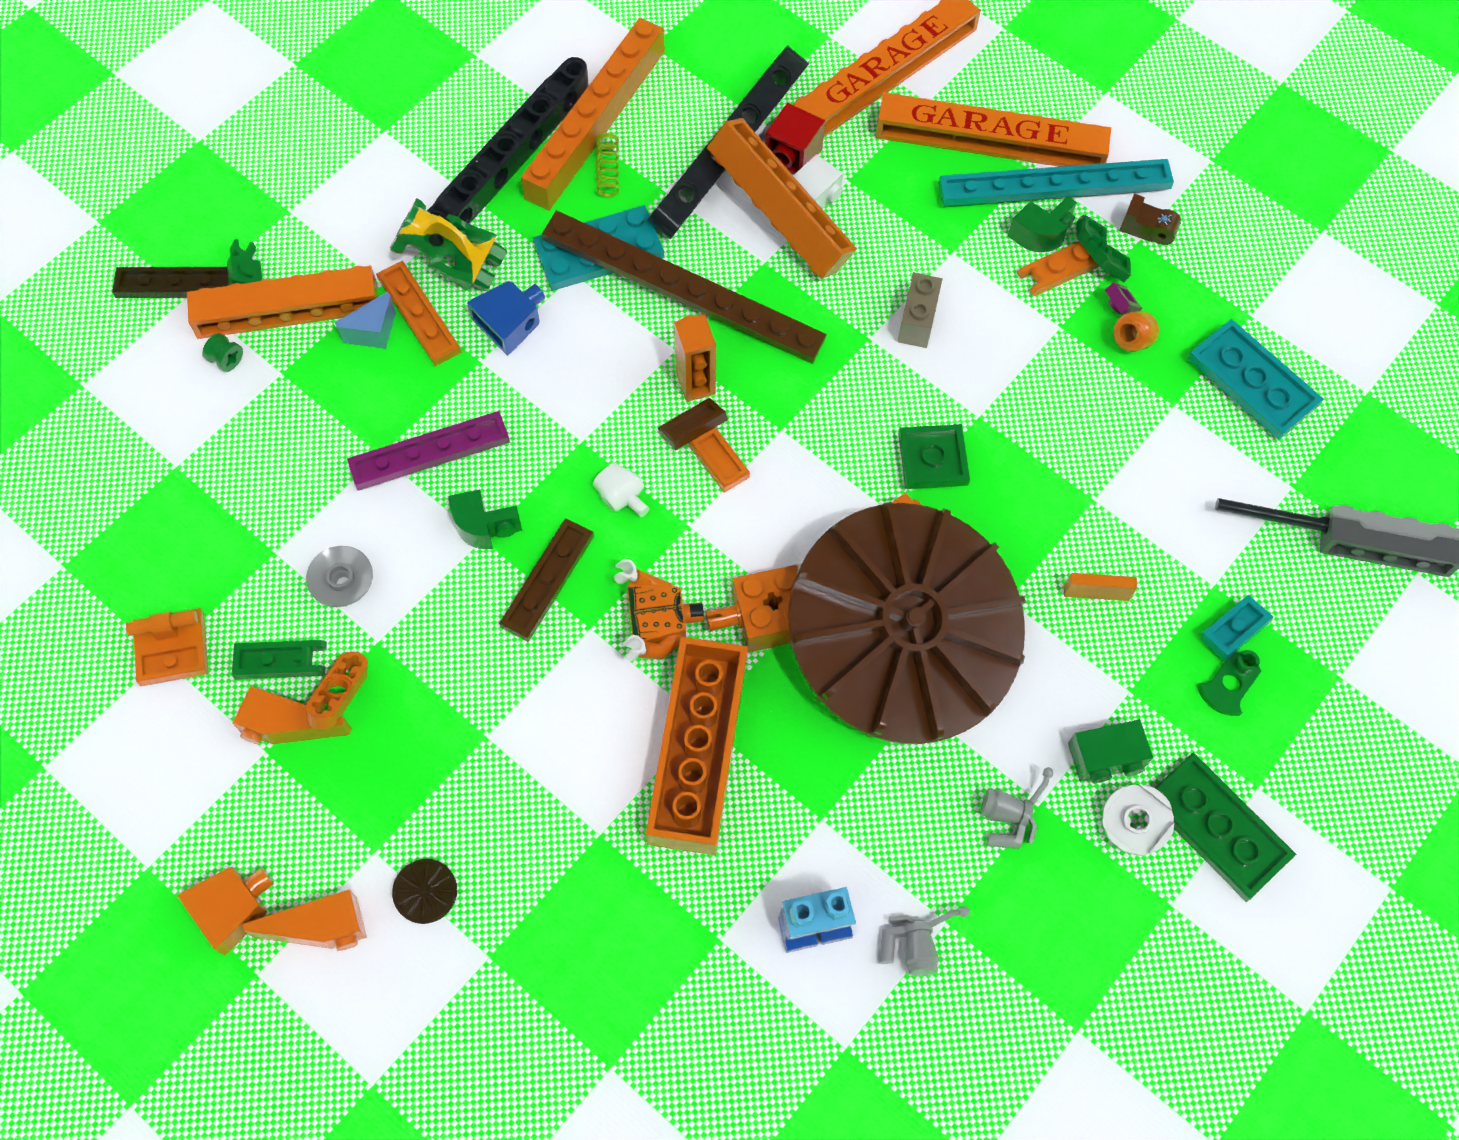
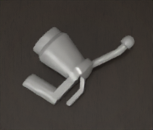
[980,767,1053,849]
[879,906,970,976]

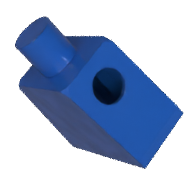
[467,281,545,356]

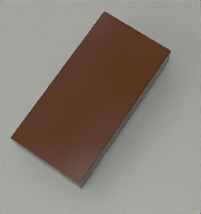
[658,398,728,450]

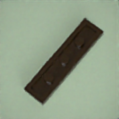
[112,267,229,298]

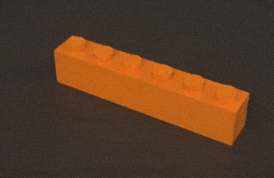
[707,118,857,279]
[187,265,379,339]

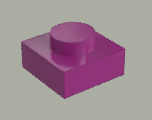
[1105,282,1143,314]

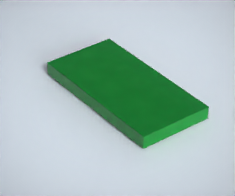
[1155,752,1297,902]

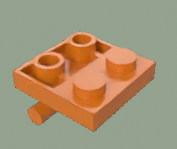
[126,608,209,686]

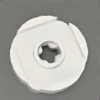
[1102,785,1174,856]

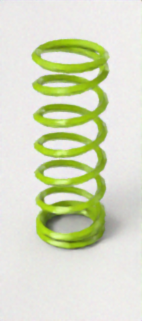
[596,133,620,197]

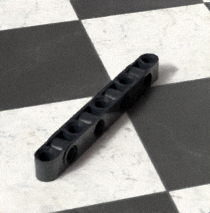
[647,45,809,239]
[427,57,589,246]

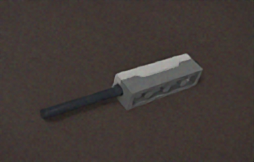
[1215,498,1459,577]

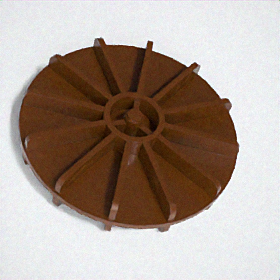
[788,502,1026,744]

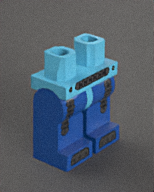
[778,887,856,953]

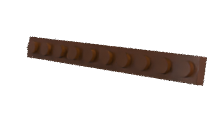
[542,210,827,364]

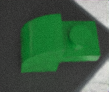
[1008,196,1077,252]
[448,489,522,549]

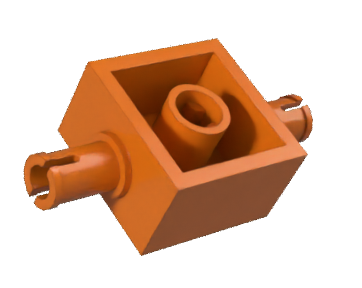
[705,564,798,653]

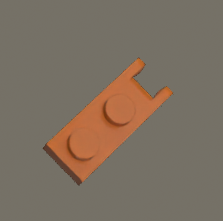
[1017,241,1099,296]

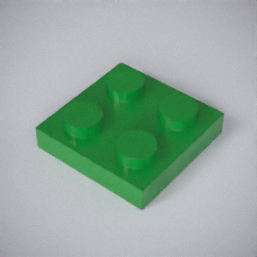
[898,424,970,489]

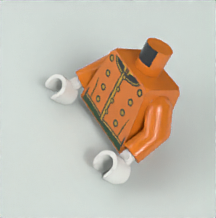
[614,559,704,661]

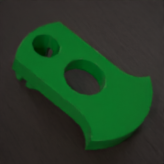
[1197,650,1261,716]

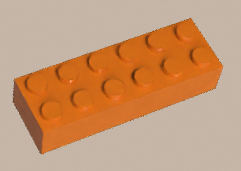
[646,637,748,856]

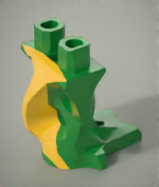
[390,198,507,291]

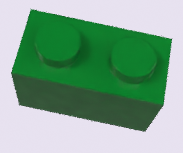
[1068,719,1153,784]

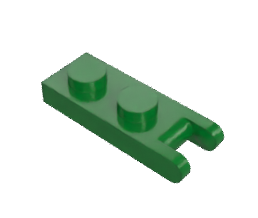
[231,640,327,680]

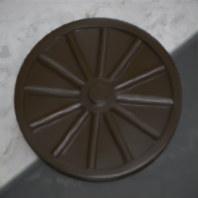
[392,859,457,924]

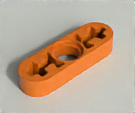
[306,652,368,730]

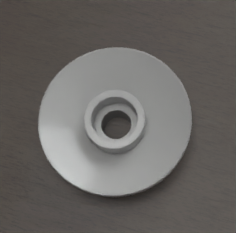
[306,545,373,607]

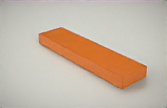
[376,260,462,366]

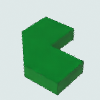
[1076,214,1131,283]

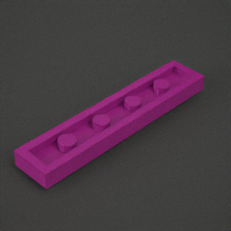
[347,411,510,491]

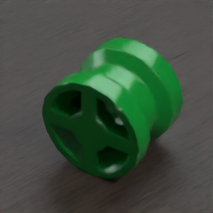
[202,333,243,372]

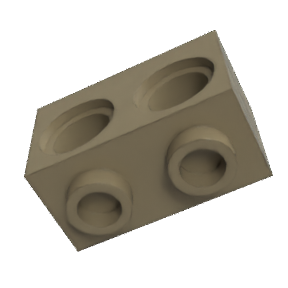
[897,272,943,348]

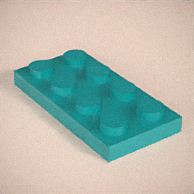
[533,205,664,291]
[1187,319,1324,440]

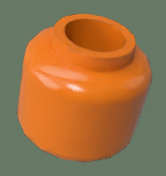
[1113,311,1159,352]

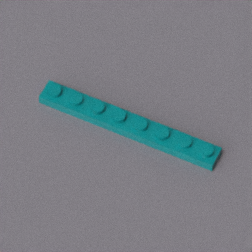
[938,159,1174,207]

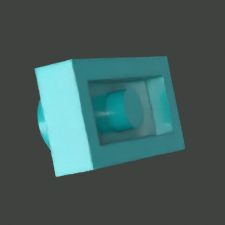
[1200,595,1274,661]

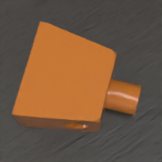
[177,867,274,956]

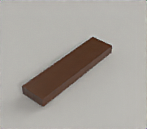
[499,518,594,642]

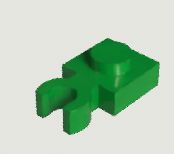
[227,239,262,285]

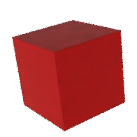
[765,103,825,175]

